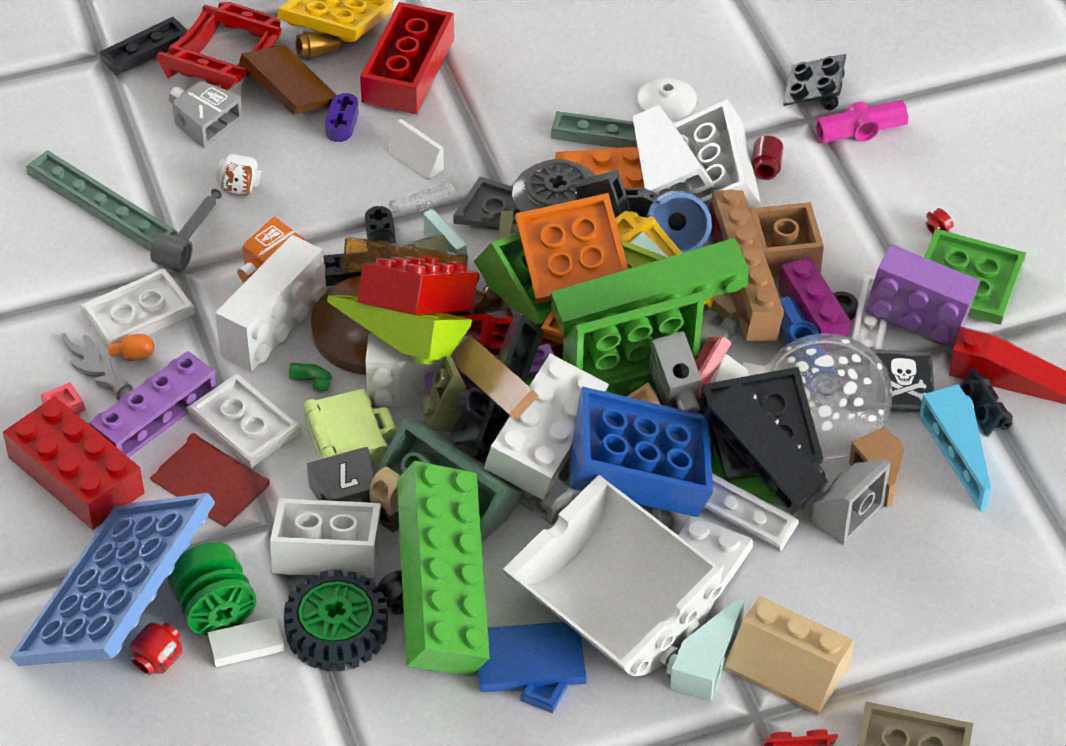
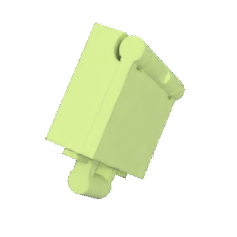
[304,388,398,467]

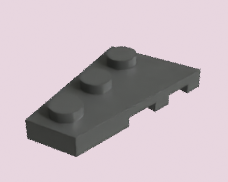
[453,176,520,227]

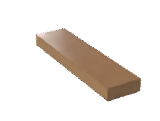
[449,334,539,420]

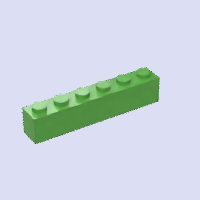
[551,238,748,339]

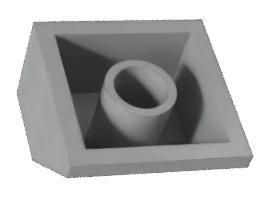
[811,459,891,545]

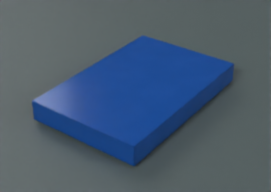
[478,621,587,692]

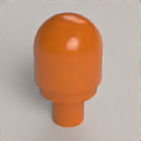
[108,334,154,361]

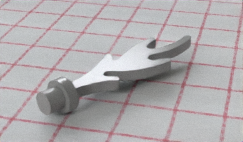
[61,333,133,400]

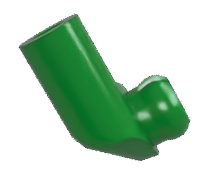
[289,363,332,391]

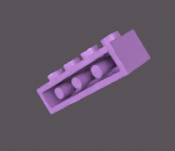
[89,351,216,457]

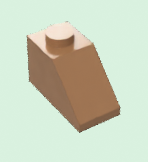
[849,427,904,508]

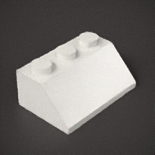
[270,498,381,578]

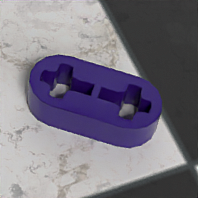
[325,93,359,142]

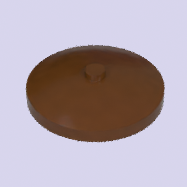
[311,275,371,375]

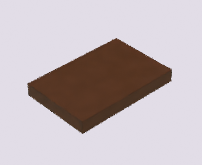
[239,45,337,115]

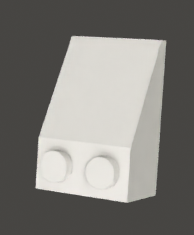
[366,333,467,407]

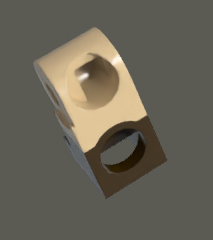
[369,467,400,533]

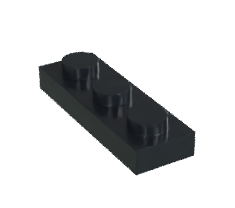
[100,17,188,76]

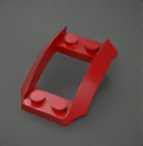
[157,2,282,91]

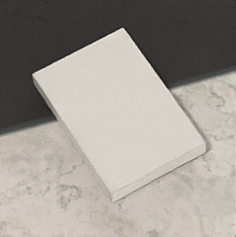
[80,268,195,348]
[187,374,301,469]

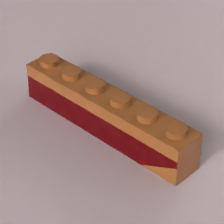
[709,189,784,341]

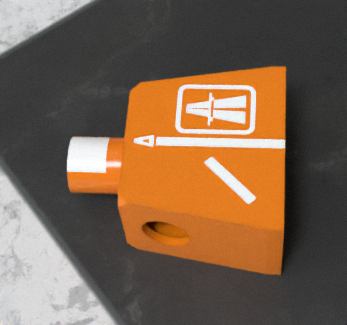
[237,216,308,283]

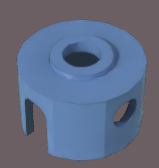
[646,191,712,253]

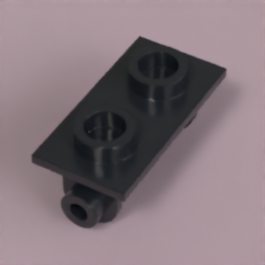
[960,367,1013,437]

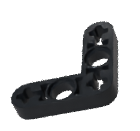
[323,206,398,286]

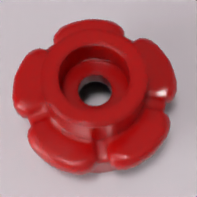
[925,208,954,234]

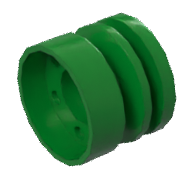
[167,542,257,636]

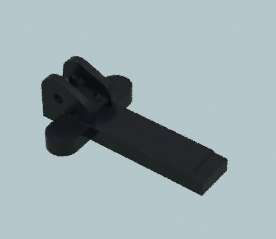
[450,313,544,459]

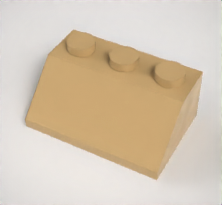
[724,596,854,715]

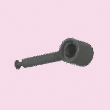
[150,189,222,271]

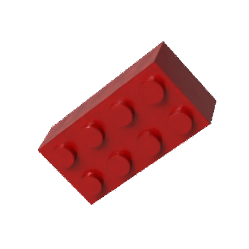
[360,2,454,114]
[357,256,479,315]
[3,396,145,530]

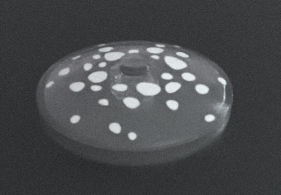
[764,333,892,459]

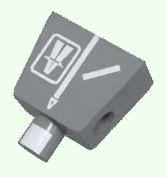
[169,81,243,149]
[648,331,701,413]

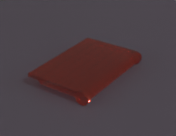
[150,433,270,527]

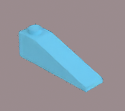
[919,384,991,511]

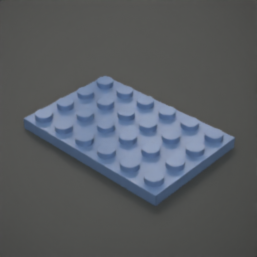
[10,493,215,666]

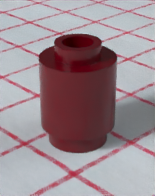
[751,135,784,180]

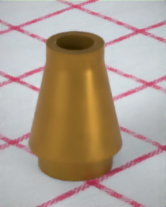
[295,31,340,60]

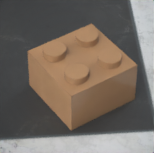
[750,202,824,277]

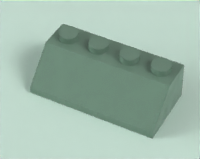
[374,419,523,542]

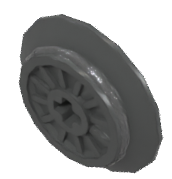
[512,159,596,212]

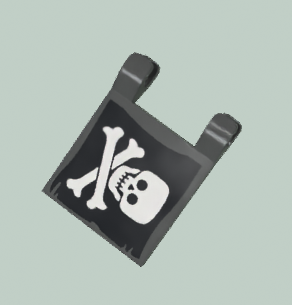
[844,345,935,412]

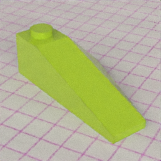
[327,295,472,365]

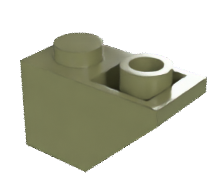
[421,356,468,432]

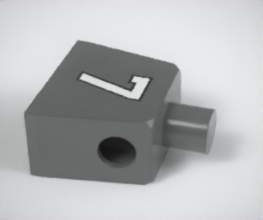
[306,447,374,503]

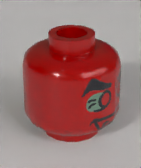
[130,622,182,676]

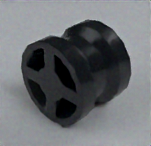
[378,570,404,614]

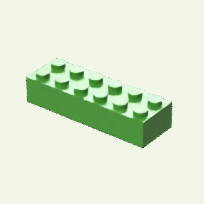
[397,461,490,677]

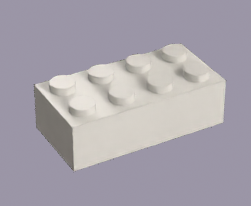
[215,235,327,372]
[484,353,609,500]

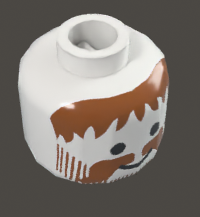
[216,153,263,196]

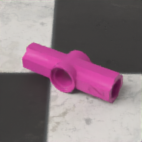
[815,100,909,143]

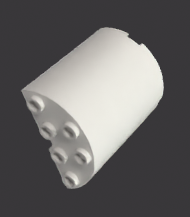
[503,475,724,676]

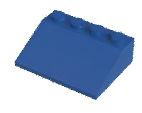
[570,386,713,517]

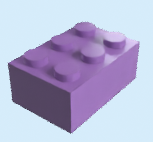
[865,244,981,348]

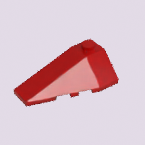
[949,327,1066,404]

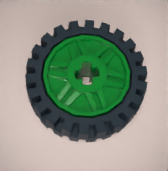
[284,570,388,671]

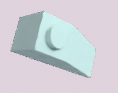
[666,598,745,701]

